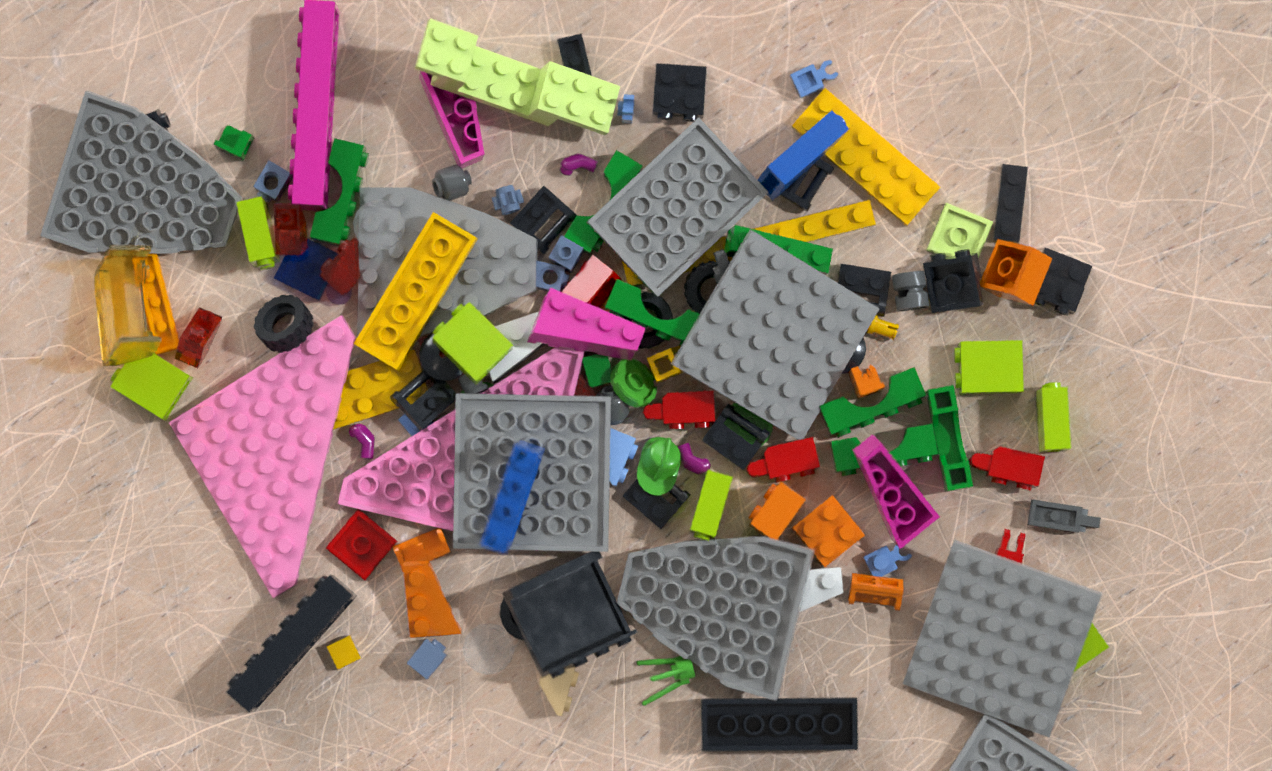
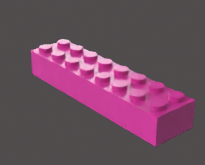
[288,0,340,211]

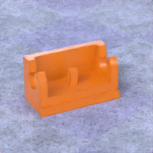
[848,365,885,399]
[393,528,452,571]
[848,573,904,611]

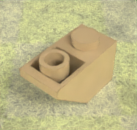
[539,664,579,716]

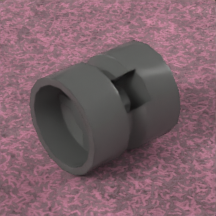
[892,271,929,312]

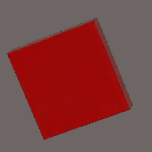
[326,509,398,581]

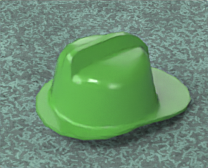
[637,437,681,496]

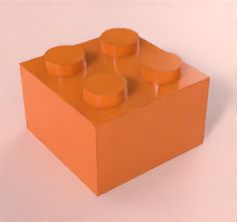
[980,239,1052,306]
[748,482,806,540]
[791,495,865,568]

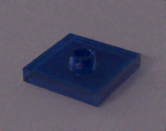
[274,233,342,301]

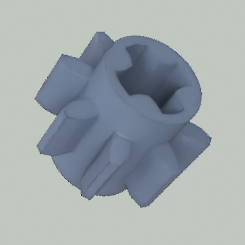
[492,185,524,215]

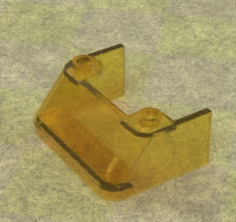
[94,245,161,366]

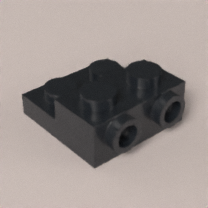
[653,63,707,122]
[1034,247,1092,316]
[923,249,983,313]

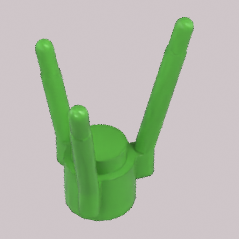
[636,656,695,706]

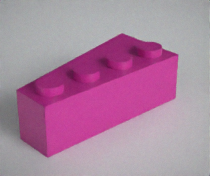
[419,71,485,169]
[527,288,645,360]
[853,434,940,549]

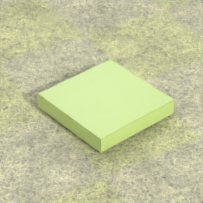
[926,203,993,258]

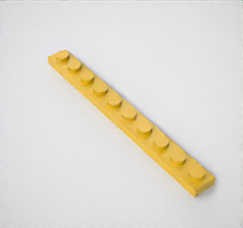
[622,200,876,286]

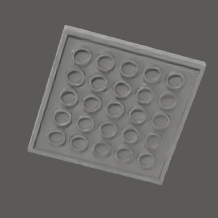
[671,230,879,440]
[453,393,611,552]
[903,540,1102,737]

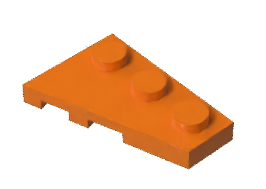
[403,560,462,638]

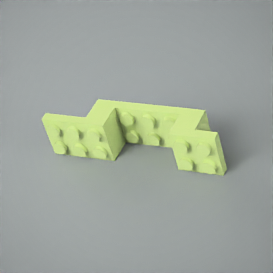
[415,19,620,135]

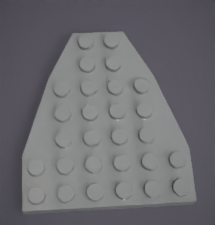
[40,91,242,254]
[357,188,538,337]
[617,536,815,701]

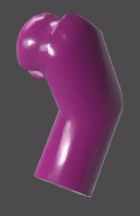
[560,153,599,176]
[349,423,375,459]
[677,443,711,475]

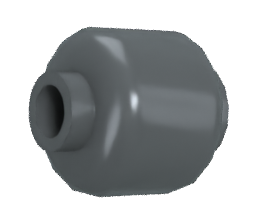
[432,165,472,201]
[596,385,630,425]

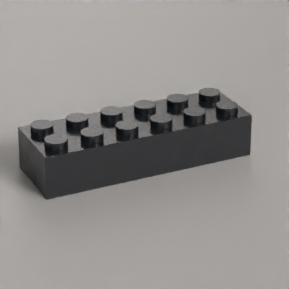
[226,575,357,713]
[701,697,858,751]

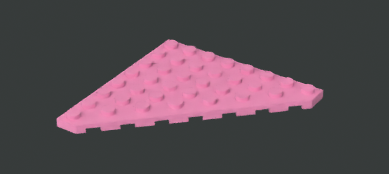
[169,315,356,598]
[338,346,584,551]

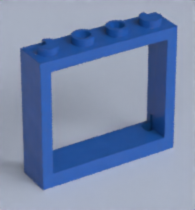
[481,440,545,554]

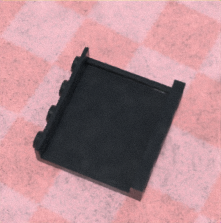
[502,551,638,679]

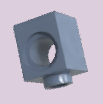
[253,161,293,203]
[548,235,584,274]
[536,261,570,292]
[407,638,447,679]

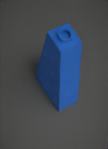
[758,111,849,201]

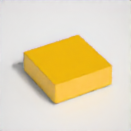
[327,635,361,670]

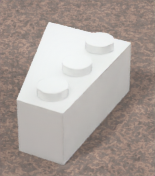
[490,311,545,383]
[800,567,843,612]

